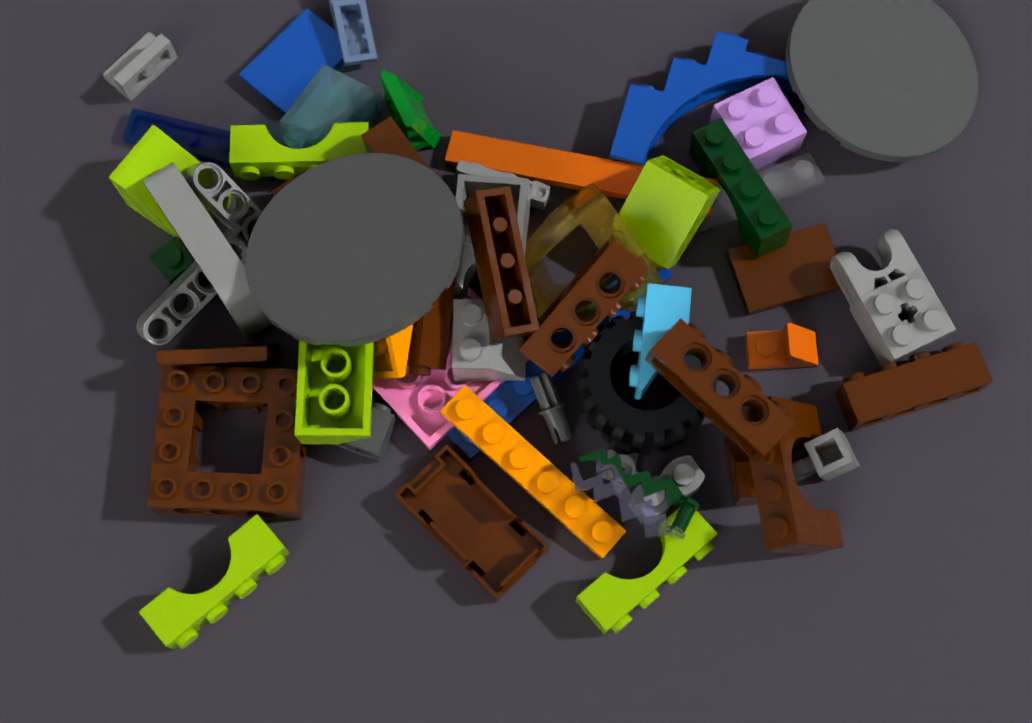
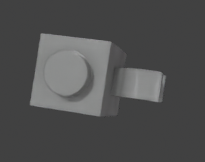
[792,428,860,481]

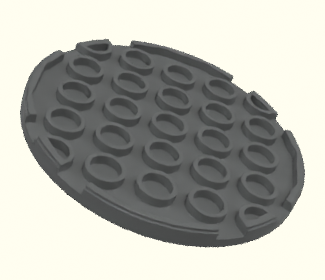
[785,0,978,162]
[245,153,465,347]

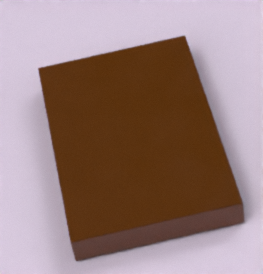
[726,223,841,316]
[156,343,278,365]

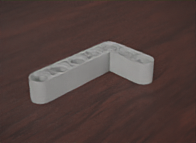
[136,162,263,345]
[142,162,273,340]

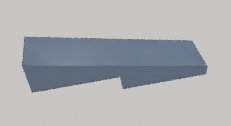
[328,0,378,66]

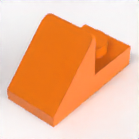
[745,323,819,369]

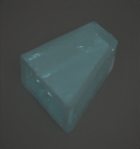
[280,65,382,149]

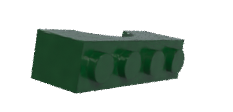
[689,118,792,259]

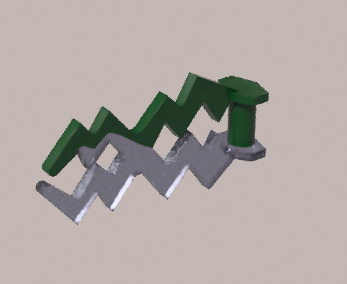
[571,448,700,540]

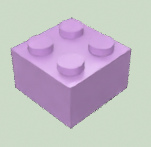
[709,77,807,170]

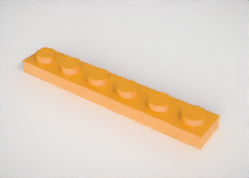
[440,385,626,559]

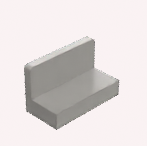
[103,32,178,101]

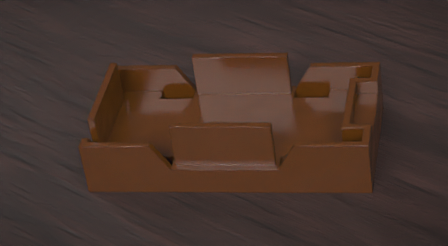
[394,444,550,602]

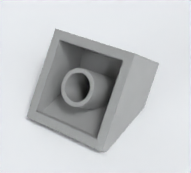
[452,299,526,381]

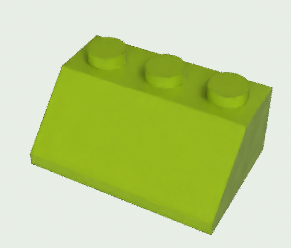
[295,340,374,445]

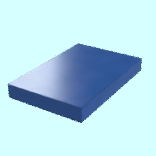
[239,8,344,119]

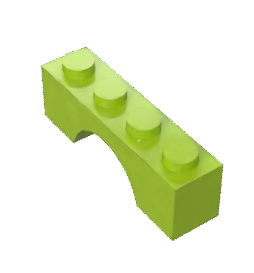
[229,122,370,180]
[575,507,718,635]
[139,514,290,650]

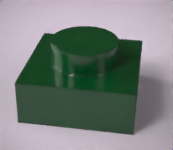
[149,236,195,284]

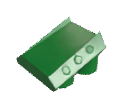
[380,70,443,151]

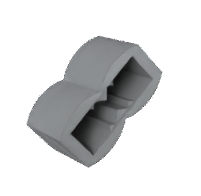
[628,455,705,525]

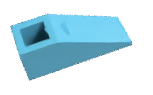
[629,283,692,400]

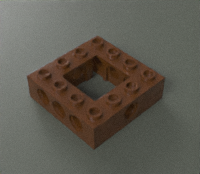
[147,365,307,520]

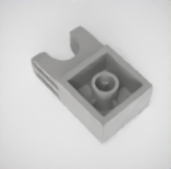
[454,174,531,299]
[830,229,956,366]

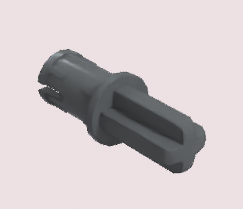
[530,372,575,444]

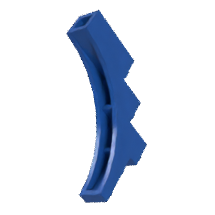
[609,31,798,166]

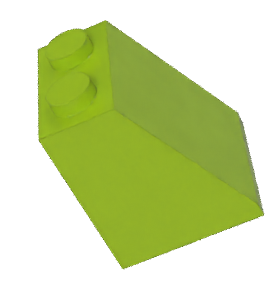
[109,125,232,243]
[608,155,722,270]

